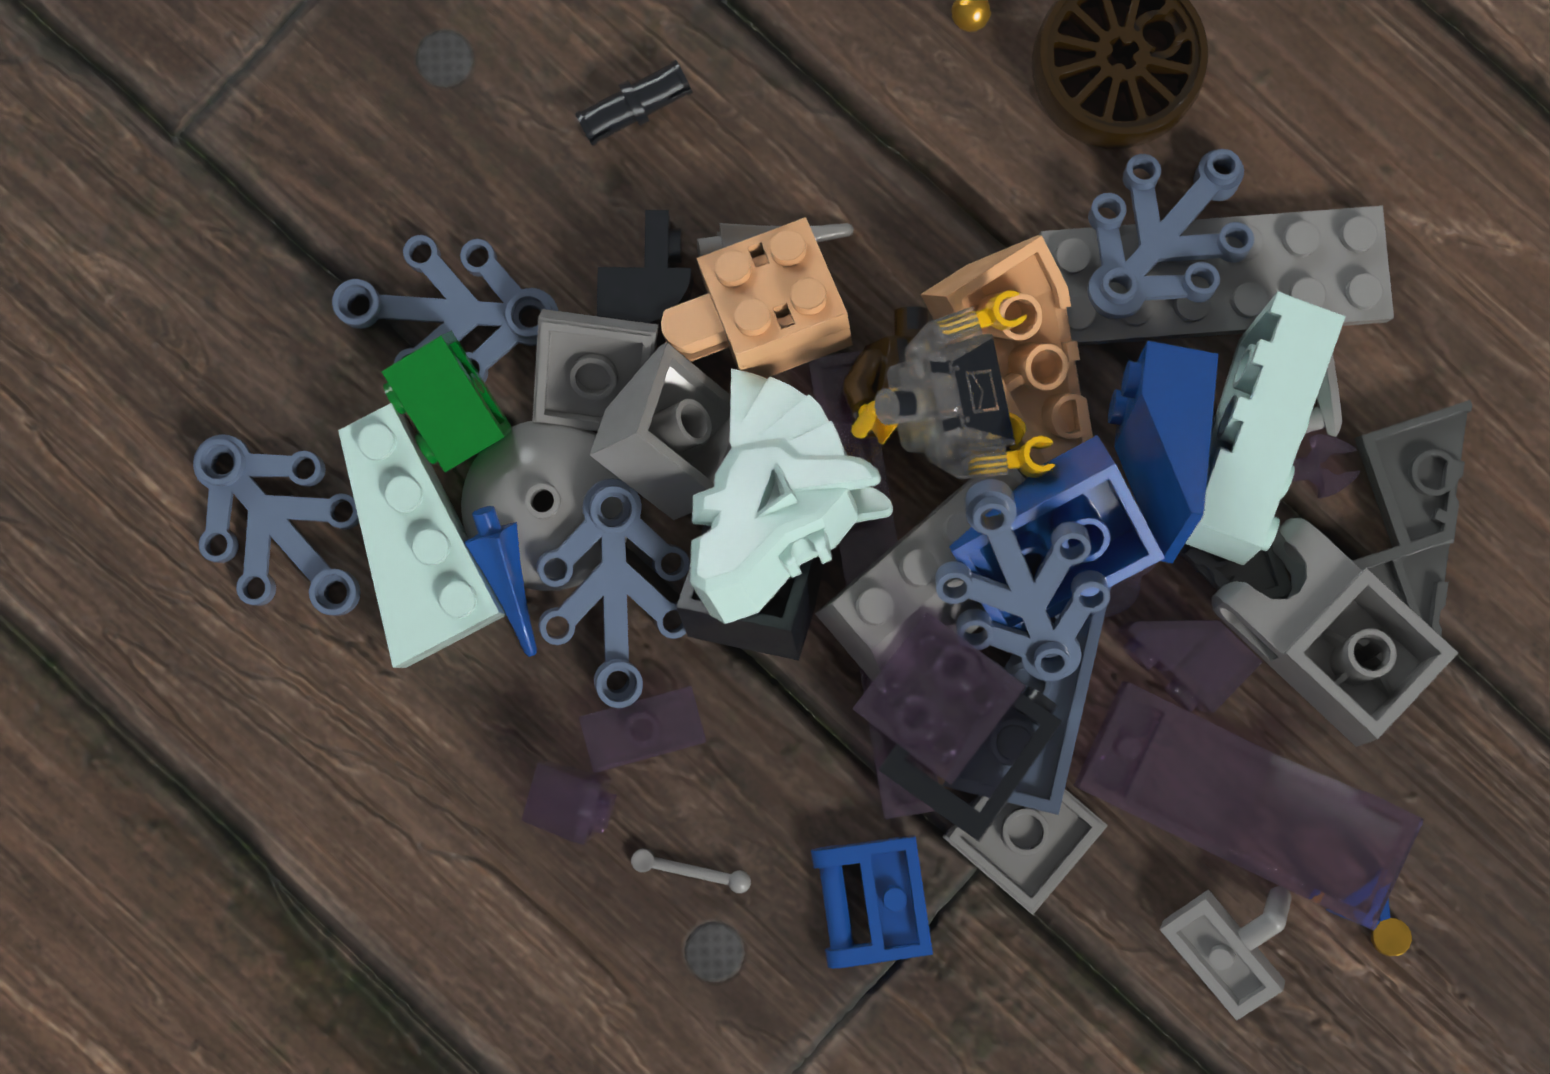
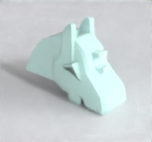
[690,369,893,624]

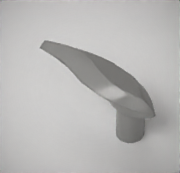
[1305,353,1342,437]

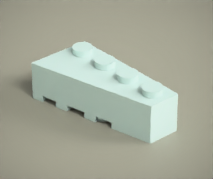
[1185,291,1346,565]

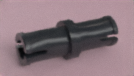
[575,59,693,147]

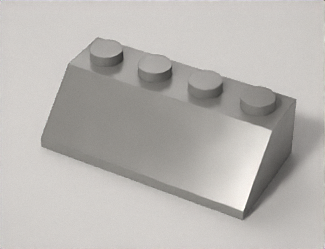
[815,468,1026,704]

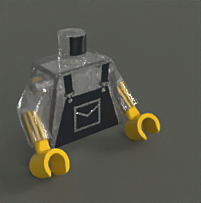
[874,291,1055,479]

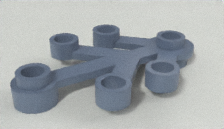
[1087,149,1254,319]
[332,235,559,383]
[193,435,360,616]
[536,478,690,708]
[935,479,1110,681]

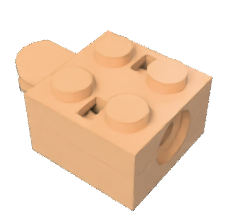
[661,217,853,378]

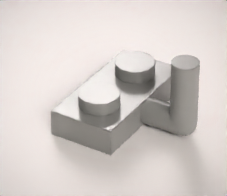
[1160,886,1292,1021]

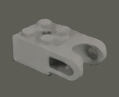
[1212,518,1458,747]

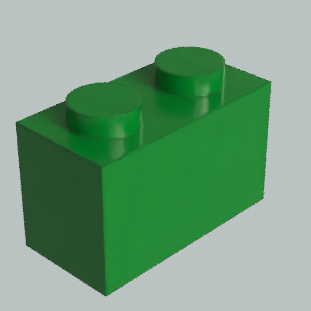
[381,330,512,472]

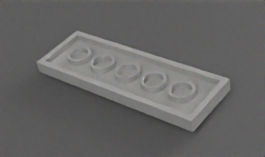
[1039,206,1394,346]

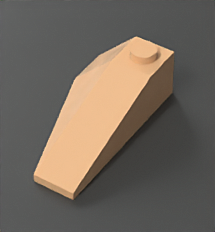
[920,235,1093,466]

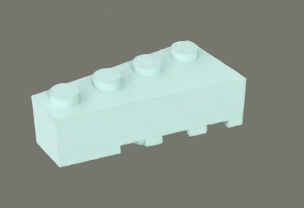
[338,403,506,668]

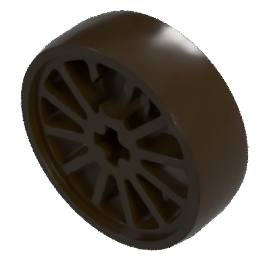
[1032,0,1208,149]

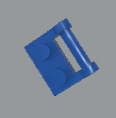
[811,835,933,969]

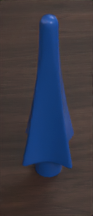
[464,506,537,657]

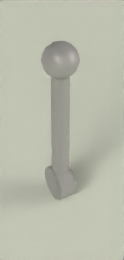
[631,848,751,893]

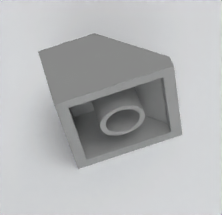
[589,342,731,520]

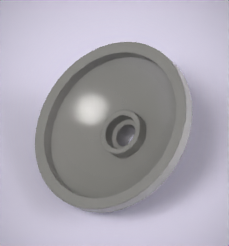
[461,420,628,591]

